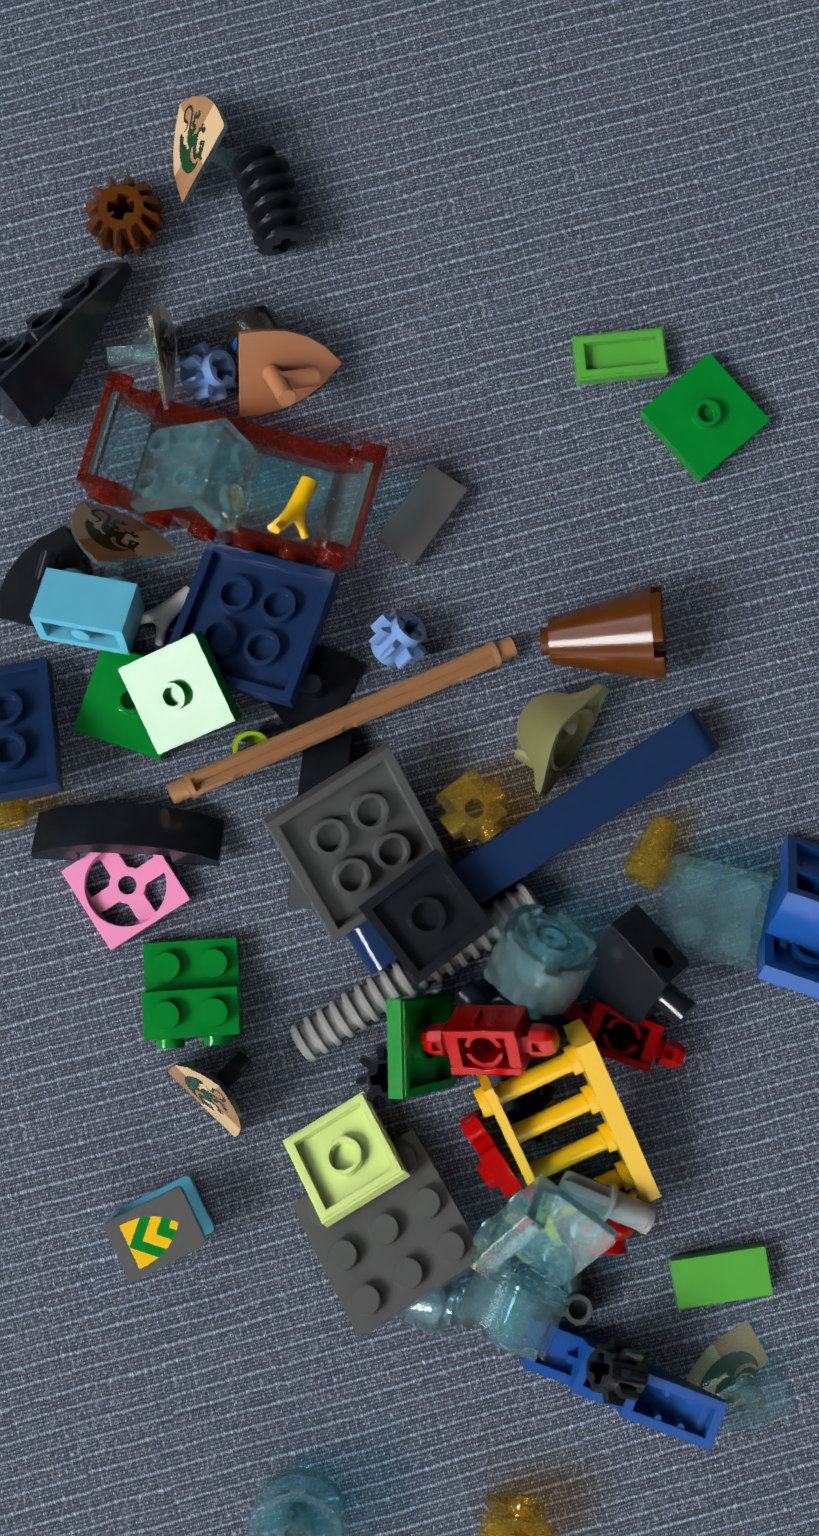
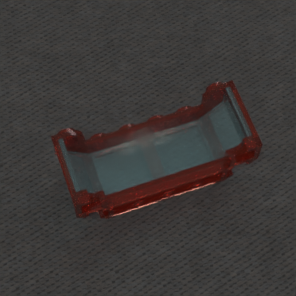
[76,370,388,570]

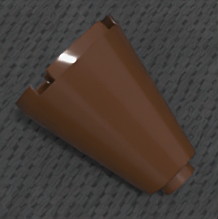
[540,585,667,680]

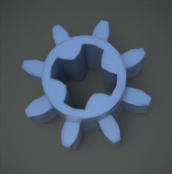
[179,342,237,403]
[369,609,427,669]

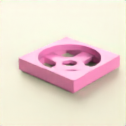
[61,852,192,950]

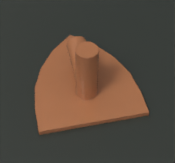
[238,329,342,417]

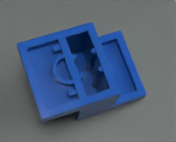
[757,834,819,1000]

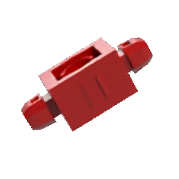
[556,998,686,1072]
[421,1005,560,1075]

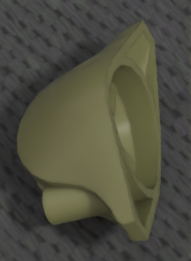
[514,684,609,796]

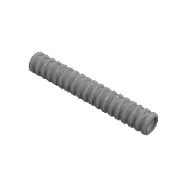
[290,882,543,1062]

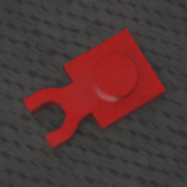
[459,1110,522,1198]

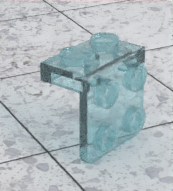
[130,418,258,532]
[470,1174,617,1285]

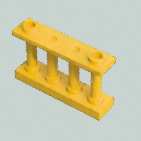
[473,1018,661,1246]

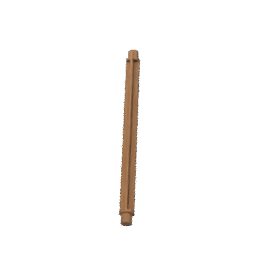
[166,636,517,804]

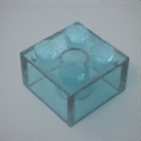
[655,854,773,970]

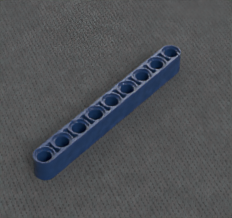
[346,708,720,975]

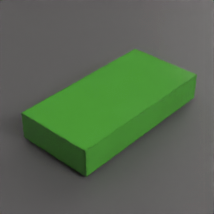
[572,327,669,386]
[668,1242,773,1310]

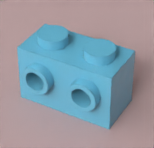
[29,567,145,655]

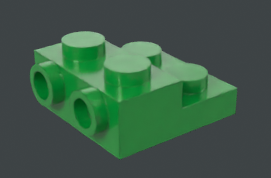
[142,937,244,1049]

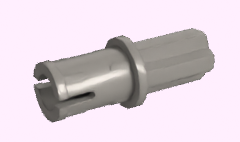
[558,1170,656,1235]

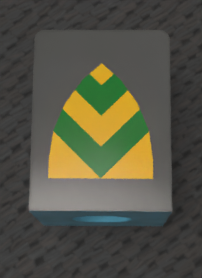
[103,1174,215,1283]

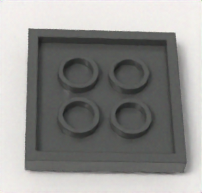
[262,744,452,942]
[291,1128,488,1338]

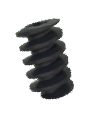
[231,145,311,256]

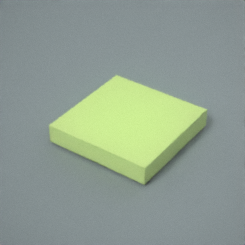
[283,1091,410,1228]

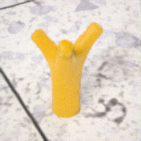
[267,476,318,539]

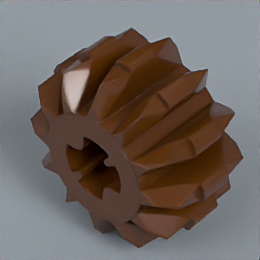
[85,173,165,259]

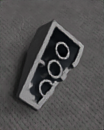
[0,262,133,428]

